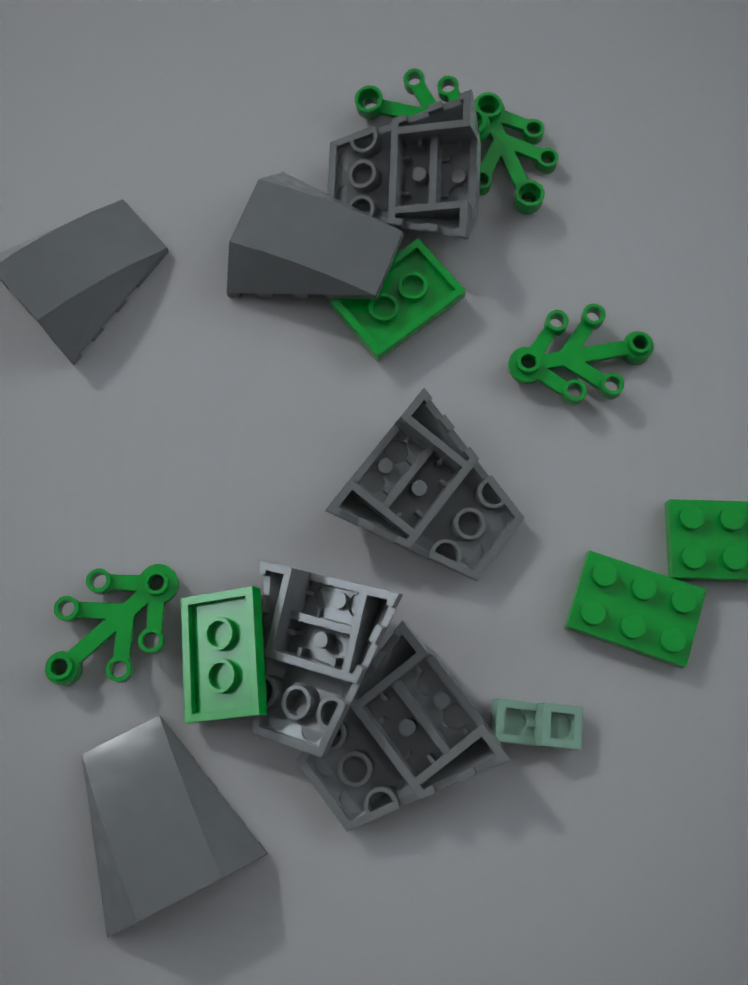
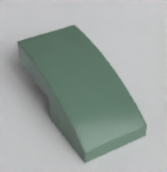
[491,698,583,750]

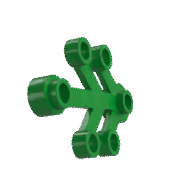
[355,68,490,142]
[474,92,559,214]
[508,304,654,406]
[45,564,179,686]

